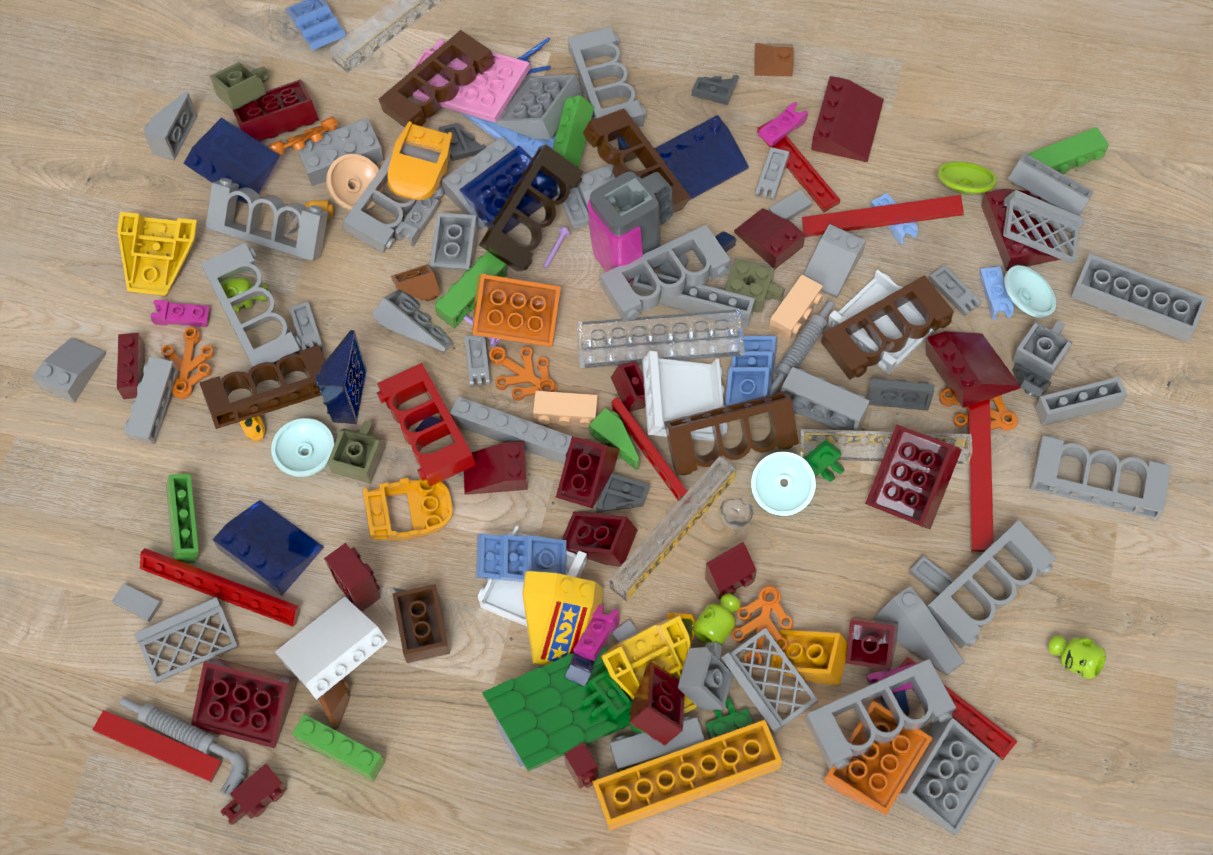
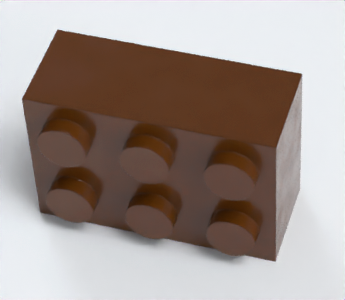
[392,584,450,663]

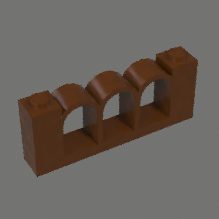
[378,30,495,127]
[583,108,691,213]
[821,275,954,380]
[199,345,336,429]
[664,391,799,475]

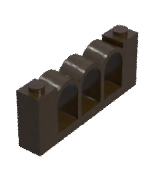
[479,144,583,272]

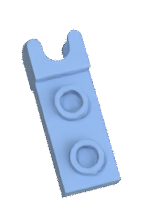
[870,193,918,244]
[979,266,1014,320]

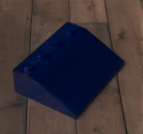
[654,115,749,200]
[183,117,280,204]
[459,146,558,234]
[316,330,367,424]
[212,500,324,596]

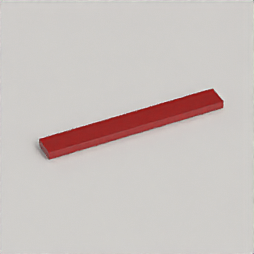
[802,195,964,237]
[968,399,994,552]
[140,548,299,627]

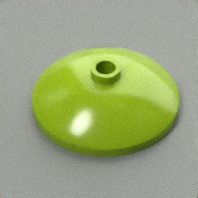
[937,161,997,195]

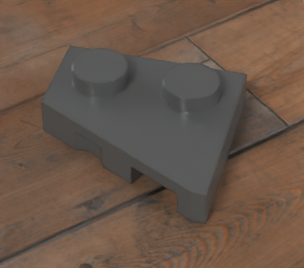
[692,75,739,105]
[439,123,487,161]
[1012,363,1052,397]
[596,473,650,512]

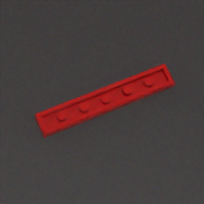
[757,120,840,212]
[612,397,688,504]
[898,657,1017,760]
[92,710,222,783]

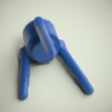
[517,38,551,75]

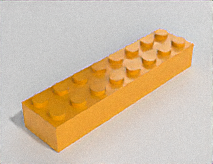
[593,720,782,831]

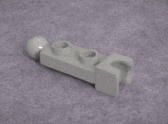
[395,185,444,246]

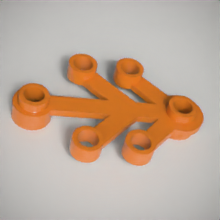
[268,116,339,157]
[161,327,215,399]
[489,347,557,401]
[939,388,1018,431]
[732,586,794,670]

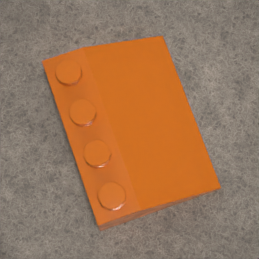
[472,274,561,347]
[823,701,932,815]

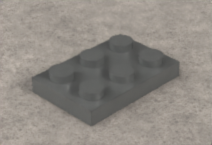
[866,378,935,411]

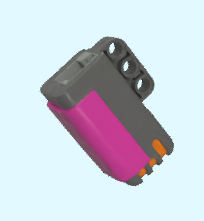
[587,172,673,283]

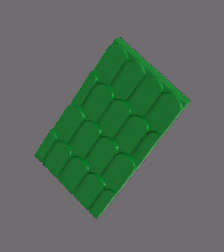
[482,646,633,772]

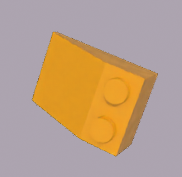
[770,630,848,685]

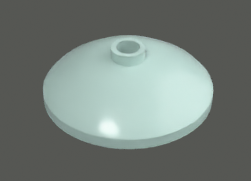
[1004,265,1056,318]
[271,418,335,477]
[751,452,816,516]

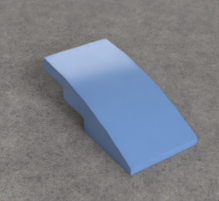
[285,0,346,51]
[725,336,778,406]
[476,533,566,582]

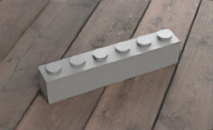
[632,273,755,327]
[450,396,572,464]

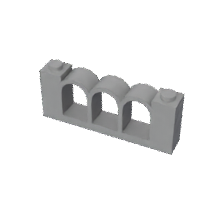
[568,27,646,127]
[342,144,440,253]
[206,178,328,261]
[600,225,731,322]
[201,243,302,367]
[1030,436,1171,520]
[927,520,1056,648]
[805,659,956,770]

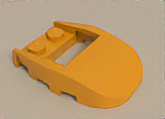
[387,121,453,200]
[363,478,453,541]

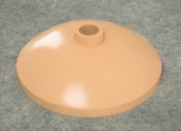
[326,154,384,211]

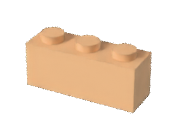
[769,275,823,340]
[533,391,598,428]

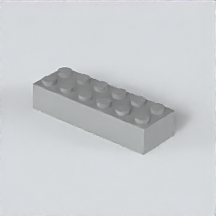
[1071,254,1208,342]

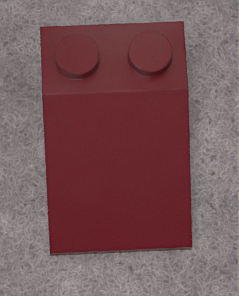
[734,208,805,270]
[556,436,619,508]
[463,441,528,495]
[562,512,638,567]
[630,661,685,745]

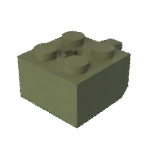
[210,62,270,110]
[725,258,785,313]
[327,420,385,484]

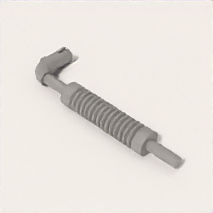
[770,301,835,415]
[119,697,247,798]

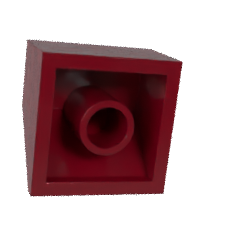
[705,542,756,600]
[846,616,899,670]

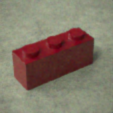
[117,332,145,399]

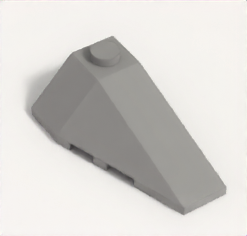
[372,290,454,352]
[873,586,964,676]

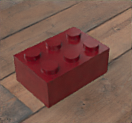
[324,543,381,612]

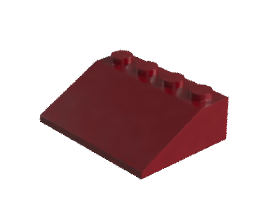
[811,76,884,162]
[232,79,319,145]
[981,189,1061,271]
[926,331,1020,408]
[865,424,962,529]
[191,657,297,748]

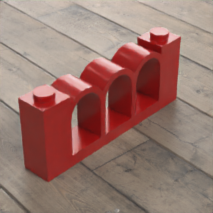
[376,363,475,487]

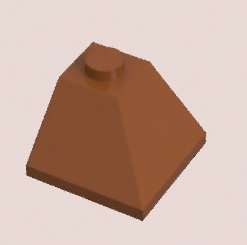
[754,43,794,77]
[391,264,441,301]
[318,678,350,730]

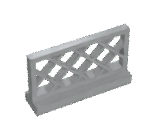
[1003,190,1084,264]
[134,597,238,683]
[721,628,819,734]

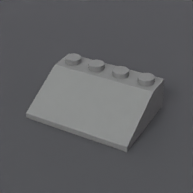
[495,74,583,140]
[442,137,540,229]
[898,718,1000,835]

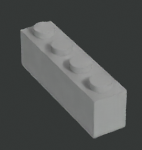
[1008,153,1093,216]
[125,357,179,444]
[1035,377,1127,426]
[610,717,705,772]

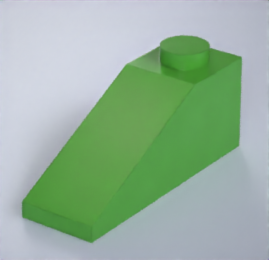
[589,408,640,470]

